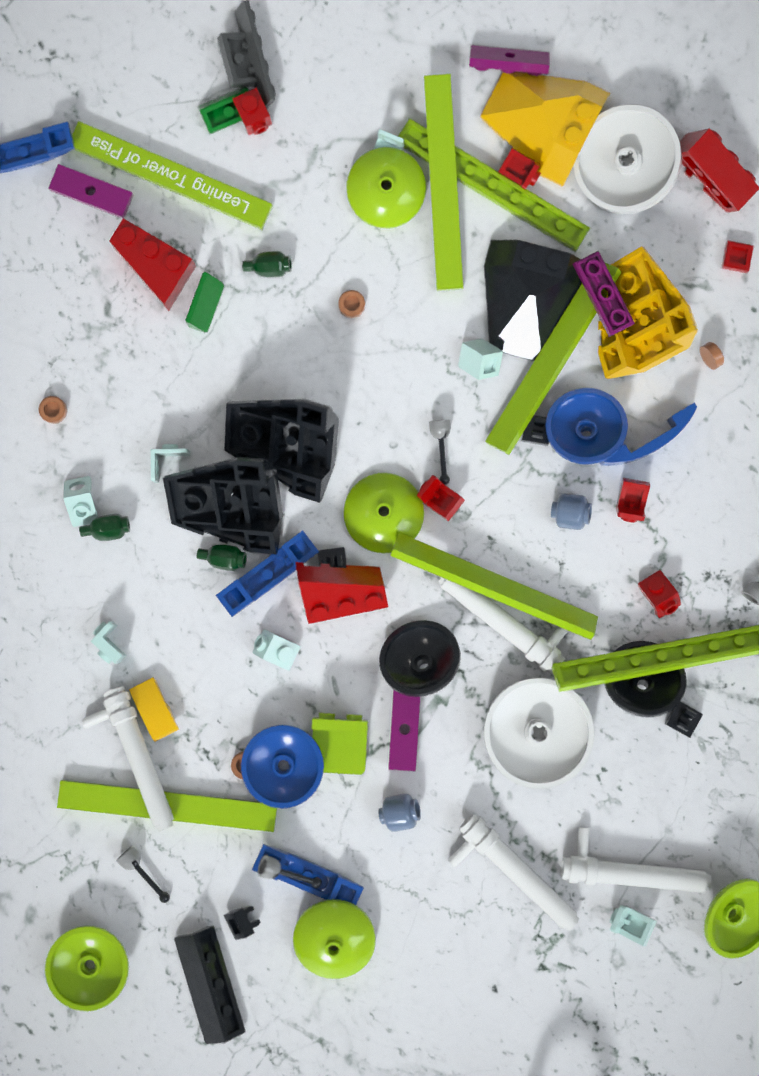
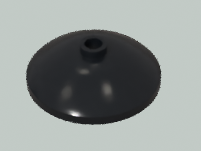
[379,620,461,697]
[604,641,687,717]

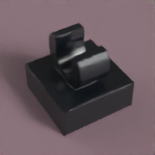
[521,415,549,446]
[318,547,347,568]
[665,701,703,738]
[224,906,261,940]

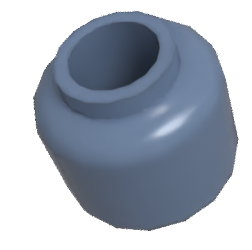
[551,493,592,530]
[378,794,421,832]

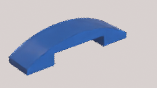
[0,122,75,173]
[599,402,697,466]
[216,530,319,617]
[252,844,364,905]

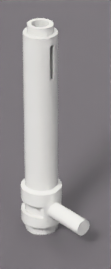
[438,577,568,675]
[82,686,174,832]
[448,814,579,931]
[561,828,712,893]

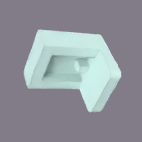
[91,621,126,664]
[253,629,301,671]
[610,905,657,946]

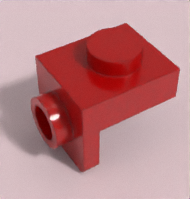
[233,88,272,135]
[498,148,541,190]
[417,475,465,522]
[616,478,650,523]
[638,570,681,618]

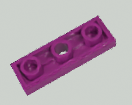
[469,45,550,76]
[48,164,134,219]
[573,251,635,337]
[388,689,420,771]

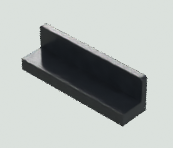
[174,926,246,1044]

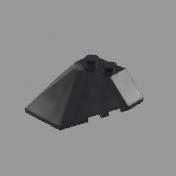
[484,240,582,361]
[224,399,339,503]
[163,458,283,555]

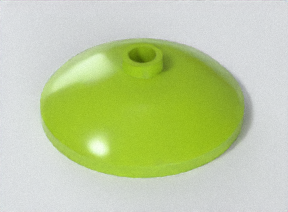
[346,147,426,229]
[344,473,424,553]
[704,879,759,958]
[293,899,376,979]
[45,926,129,1011]

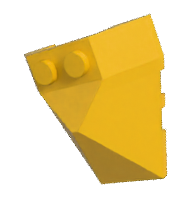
[480,71,610,187]
[598,246,698,379]

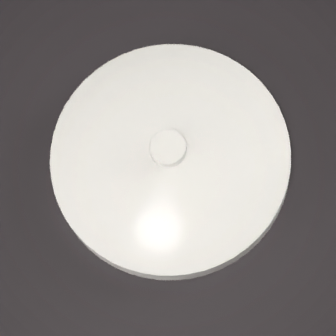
[574,104,682,214]
[484,678,594,789]

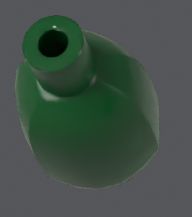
[242,251,292,277]
[79,514,130,541]
[196,545,247,571]

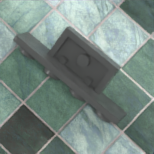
[217,0,275,109]

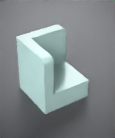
[458,339,503,380]

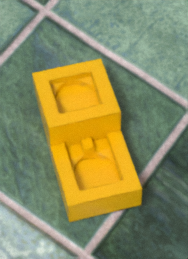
[129,677,179,742]

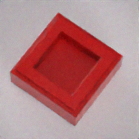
[721,241,754,273]

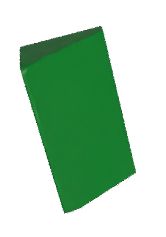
[198,87,249,134]
[185,272,224,333]

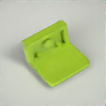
[312,713,368,775]

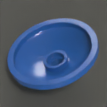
[546,388,628,464]
[241,725,324,808]

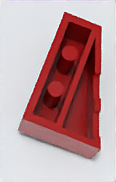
[680,128,759,212]
[109,218,196,311]
[295,562,388,624]

